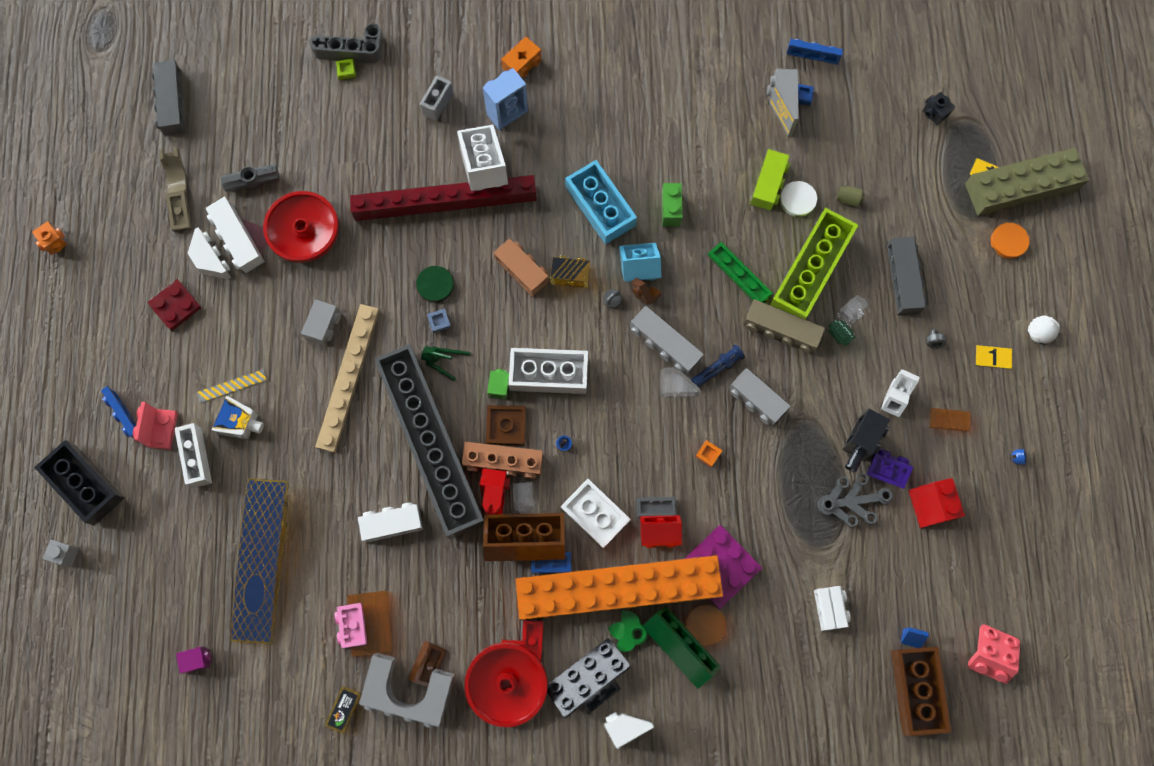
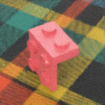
[968,624,1020,684]

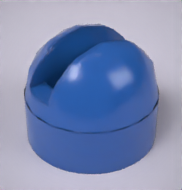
[556,435,572,451]
[1011,449,1026,465]

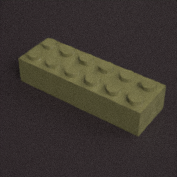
[965,148,1089,216]

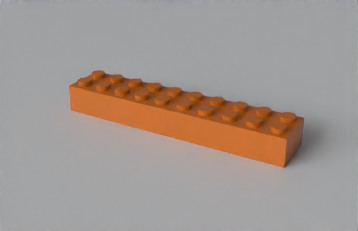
[515,555,723,620]

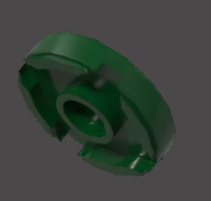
[416,266,454,303]

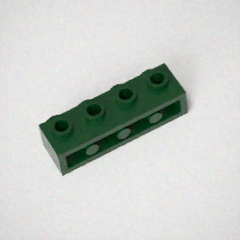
[642,605,721,689]

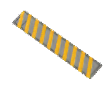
[197,370,266,403]

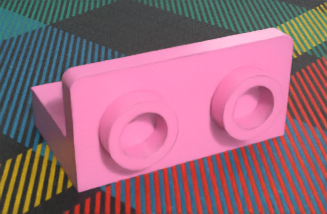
[335,603,367,649]

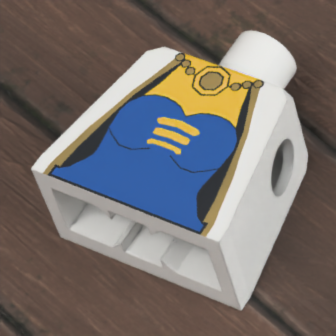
[212,396,264,439]

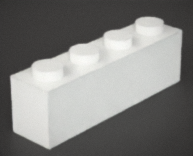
[206,197,265,273]

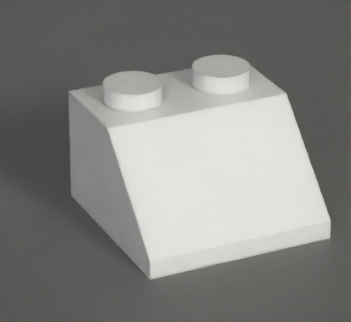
[603,712,654,748]

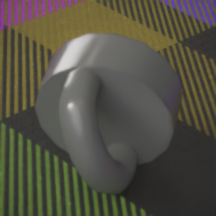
[603,289,622,309]
[926,328,947,349]

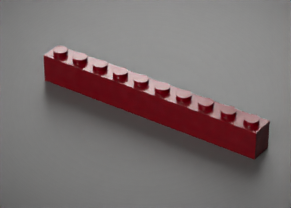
[350,175,537,221]

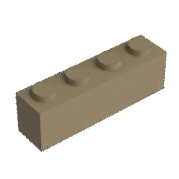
[743,299,825,353]

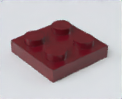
[147,279,202,331]

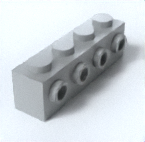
[630,306,704,375]

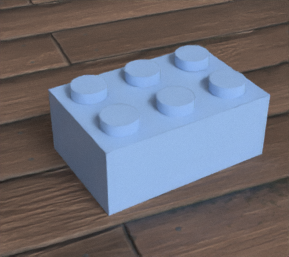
[483,68,528,130]

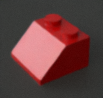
[908,478,965,528]

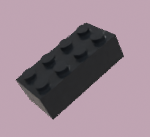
[34,440,124,526]

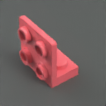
[133,402,178,450]

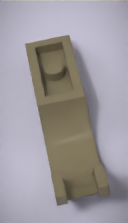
[158,147,192,232]

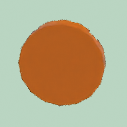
[990,223,1030,259]

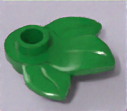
[608,610,648,652]

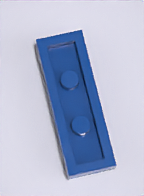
[786,39,843,65]
[101,386,137,438]

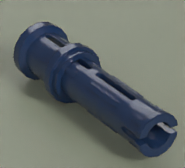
[691,344,745,389]

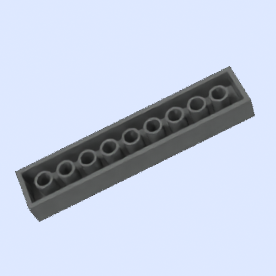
[374,344,484,539]

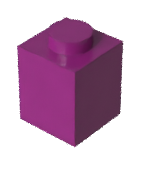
[176,647,212,674]

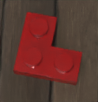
[501,620,544,661]

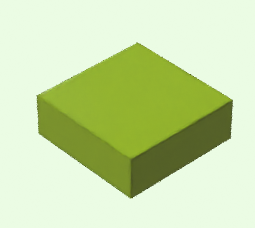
[336,59,356,80]

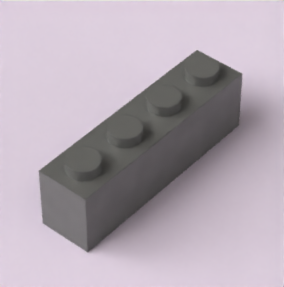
[151,60,186,135]
[887,237,927,315]

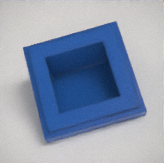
[901,627,929,648]

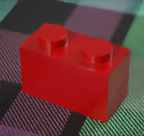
[640,515,682,548]

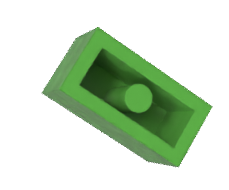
[662,183,682,226]

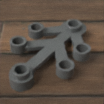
[817,473,893,528]

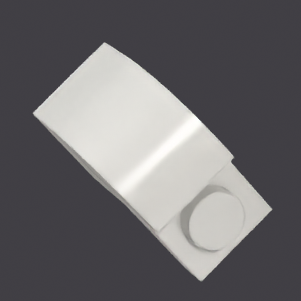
[882,369,920,417]

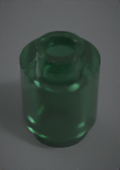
[828,319,856,347]

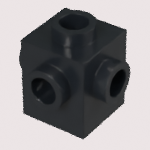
[922,92,956,125]

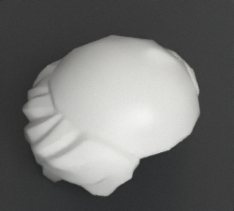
[1028,316,1060,344]

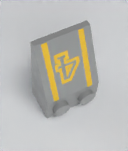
[767,69,798,136]

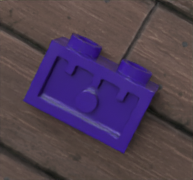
[866,449,913,489]

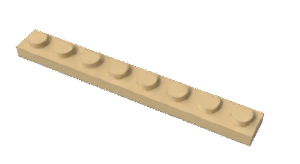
[315,304,379,453]

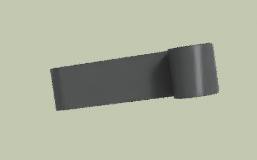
[309,23,383,63]

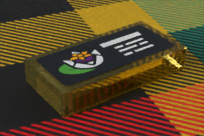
[324,686,362,734]

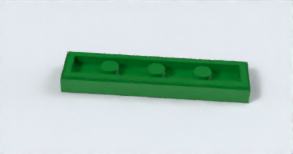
[707,242,773,303]

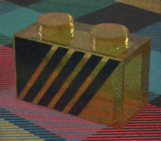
[550,256,590,288]

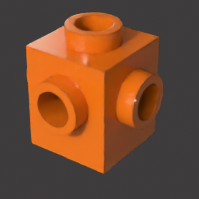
[32,221,68,255]

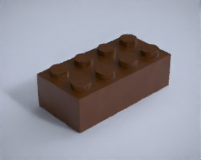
[483,513,565,562]
[891,647,951,736]

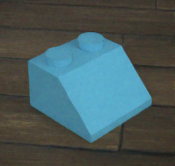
[619,242,661,282]

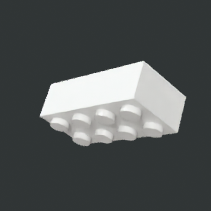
[457,125,508,191]
[509,348,588,394]

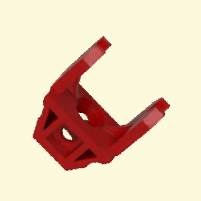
[479,469,510,515]

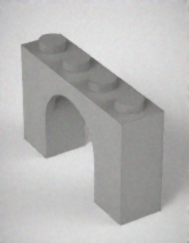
[359,653,455,728]

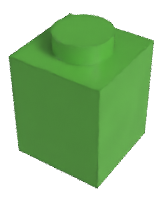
[487,369,509,400]

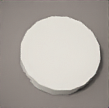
[780,181,817,217]

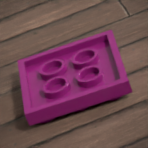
[684,524,762,610]

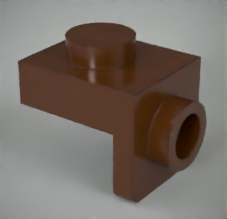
[631,278,662,305]

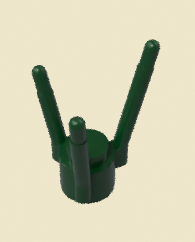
[421,345,471,381]

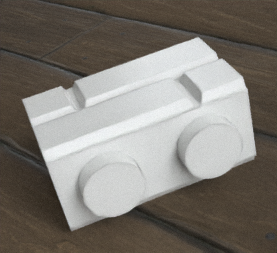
[814,586,851,631]

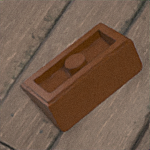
[408,641,447,688]

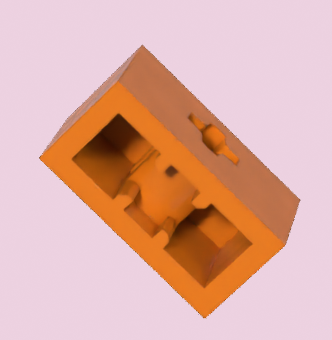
[501,37,542,78]

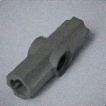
[221,164,280,192]

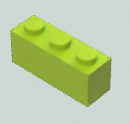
[750,149,790,211]

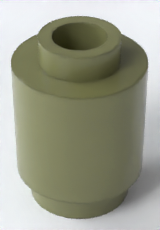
[836,185,865,207]

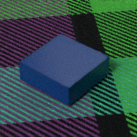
[798,84,814,105]

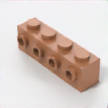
[462,442,543,479]

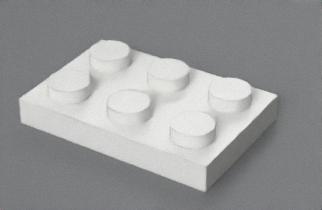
[561,479,631,548]

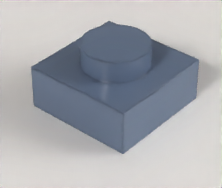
[427,309,451,333]

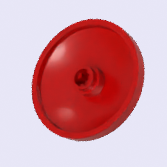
[263,191,339,263]
[465,642,548,727]

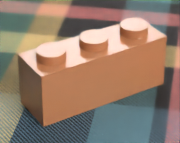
[493,238,549,297]

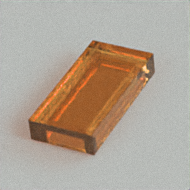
[929,408,970,432]

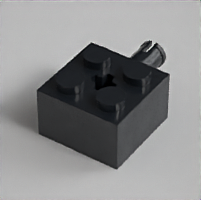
[842,408,890,472]

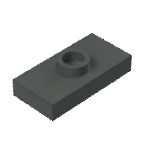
[636,497,677,518]

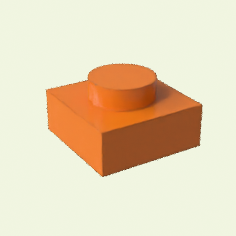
[695,440,723,467]

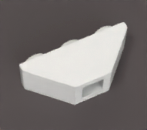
[188,228,231,279]

